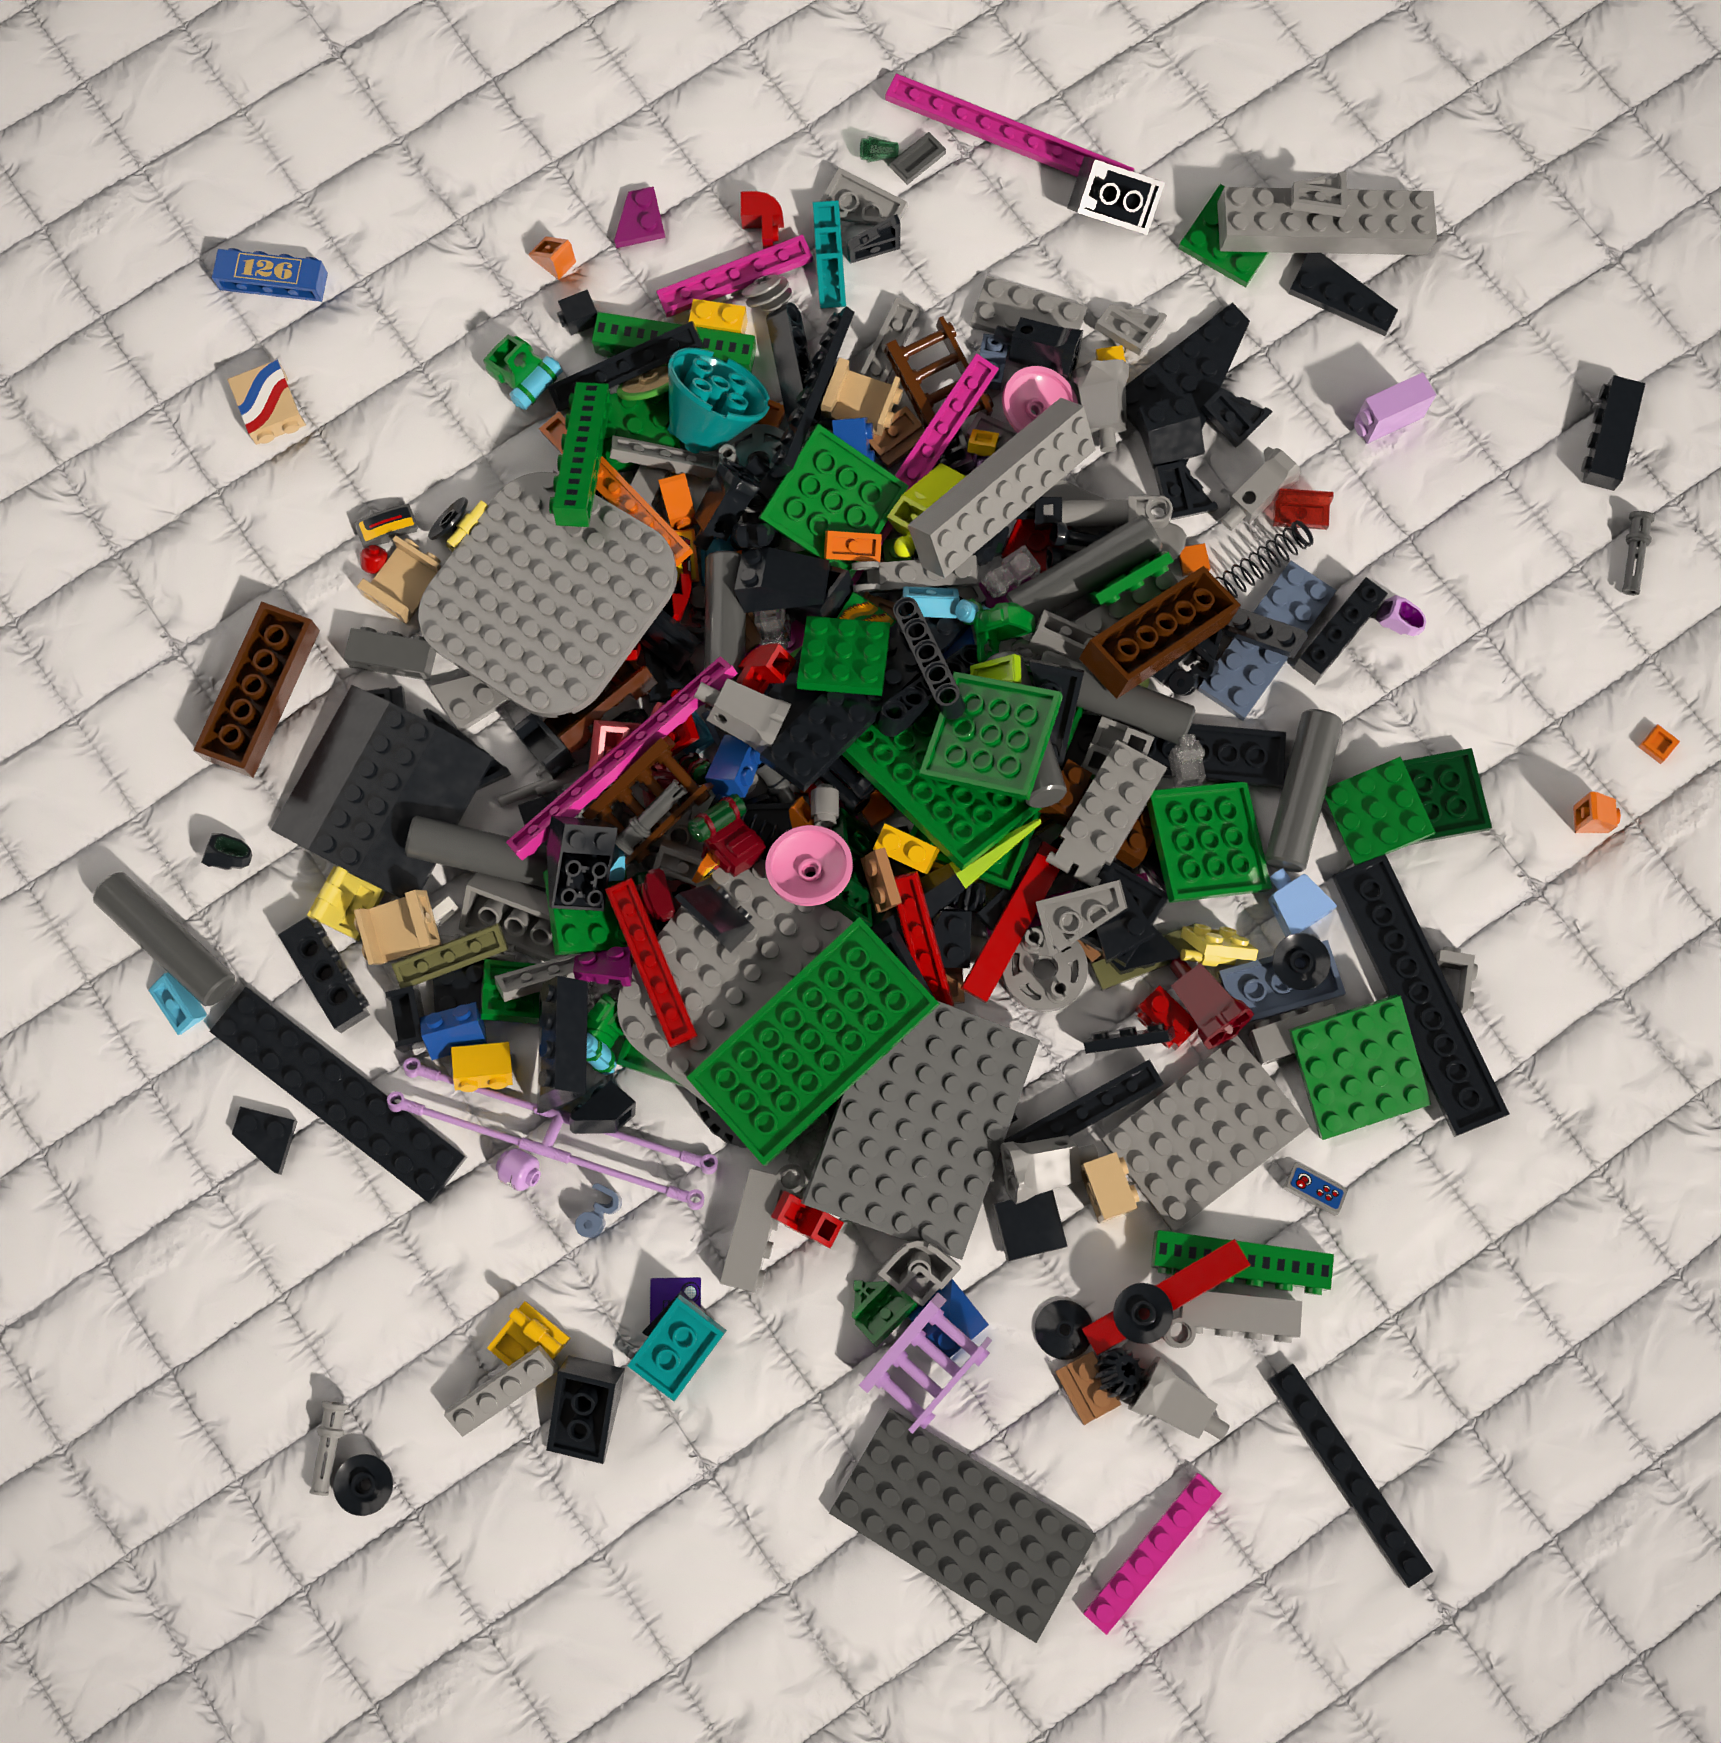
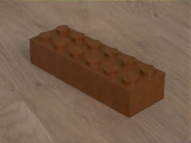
[1079,566,1241,699]
[193,601,320,778]

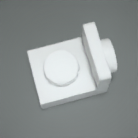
[431,896,461,930]

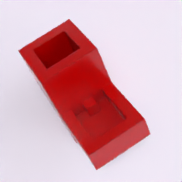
[741,191,784,249]
[736,643,796,694]
[771,1191,844,1249]

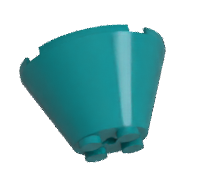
[668,348,770,454]

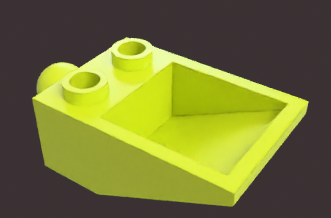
[887,463,966,558]

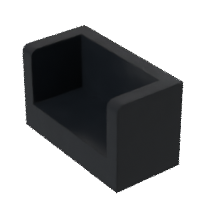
[513,713,575,779]
[385,986,426,1052]

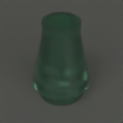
[860,136,899,163]

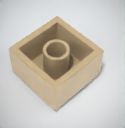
[1080,1152,1140,1224]

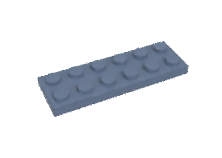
[1198,560,1337,721]

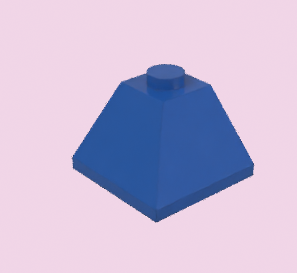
[908,1279,989,1358]

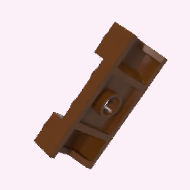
[542,660,658,753]
[1038,759,1154,868]

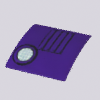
[650,1277,701,1323]

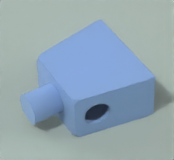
[1268,868,1337,937]

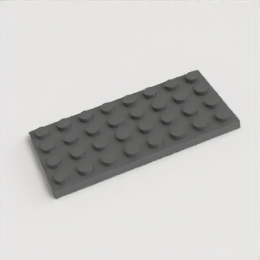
[829,1408,1096,1643]

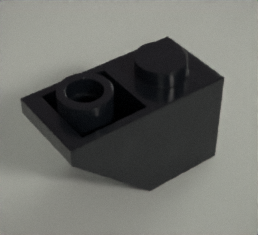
[570,1080,636,1134]

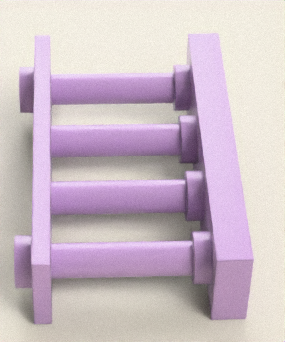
[859,1293,992,1434]

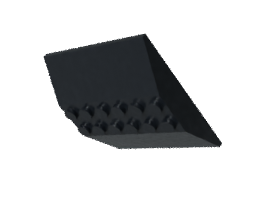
[271,685,494,898]

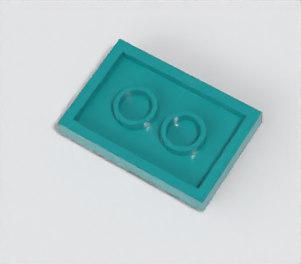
[627,1295,727,1401]

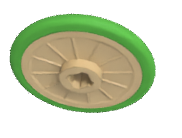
[617,364,669,401]

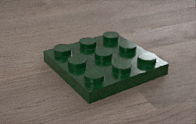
[1403,748,1492,845]

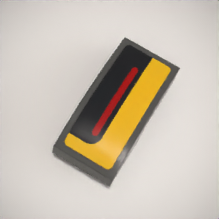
[355,504,418,548]

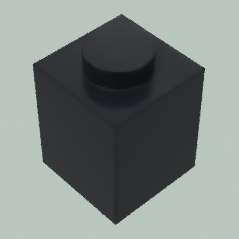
[557,290,598,335]

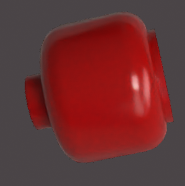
[360,545,388,574]

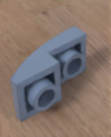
[980,333,1009,390]

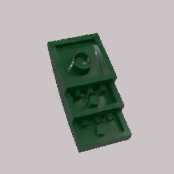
[824,807,880,927]

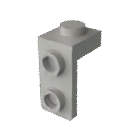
[1434,947,1478,1014]

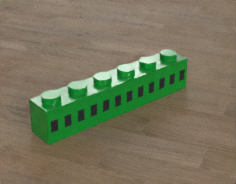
[592,312,757,373]
[549,382,611,527]
[1151,1230,1334,1295]

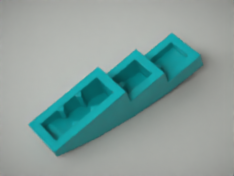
[813,200,846,309]

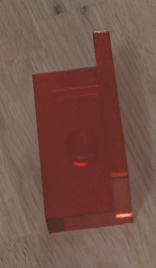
[1273,488,1334,530]

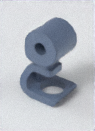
[575,1183,622,1238]

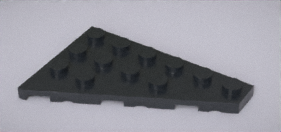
[1126,302,1250,465]

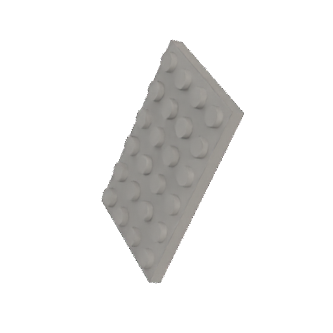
[1101,1036,1310,1232]

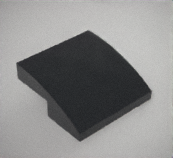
[992,1190,1068,1262]

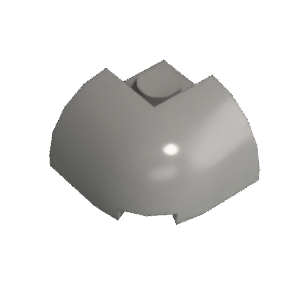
[1082,716,1154,775]
[878,1240,961,1307]

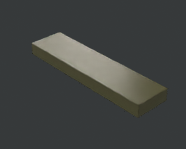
[391,923,509,989]
[1091,923,1197,991]

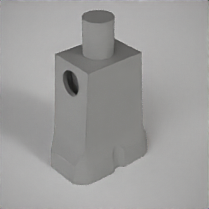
[1072,359,1129,452]
[1220,447,1301,531]
[694,678,791,753]
[1001,1135,1098,1204]
[1127,1357,1230,1440]

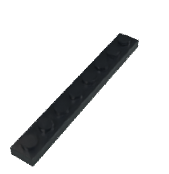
[770,306,855,481]
[1267,1363,1433,1588]

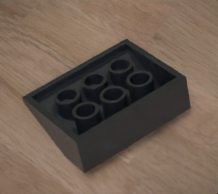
[537,976,588,1114]

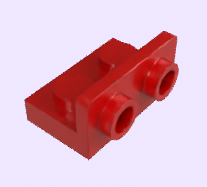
[1135,985,1198,1051]

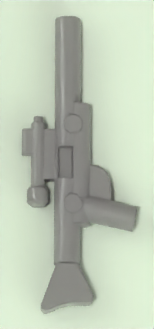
[497,761,589,807]

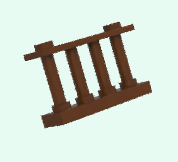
[884,316,994,430]
[582,736,714,865]

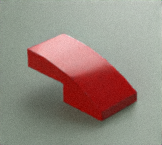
[666,573,692,623]

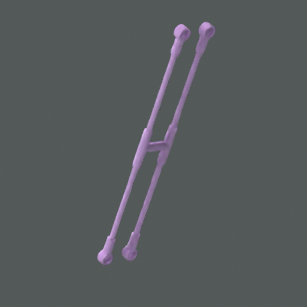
[387,1057,718,1210]

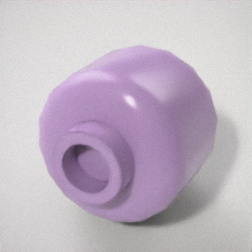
[496,1148,541,1191]

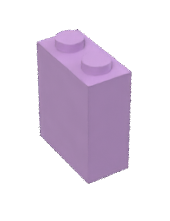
[1354,372,1436,444]

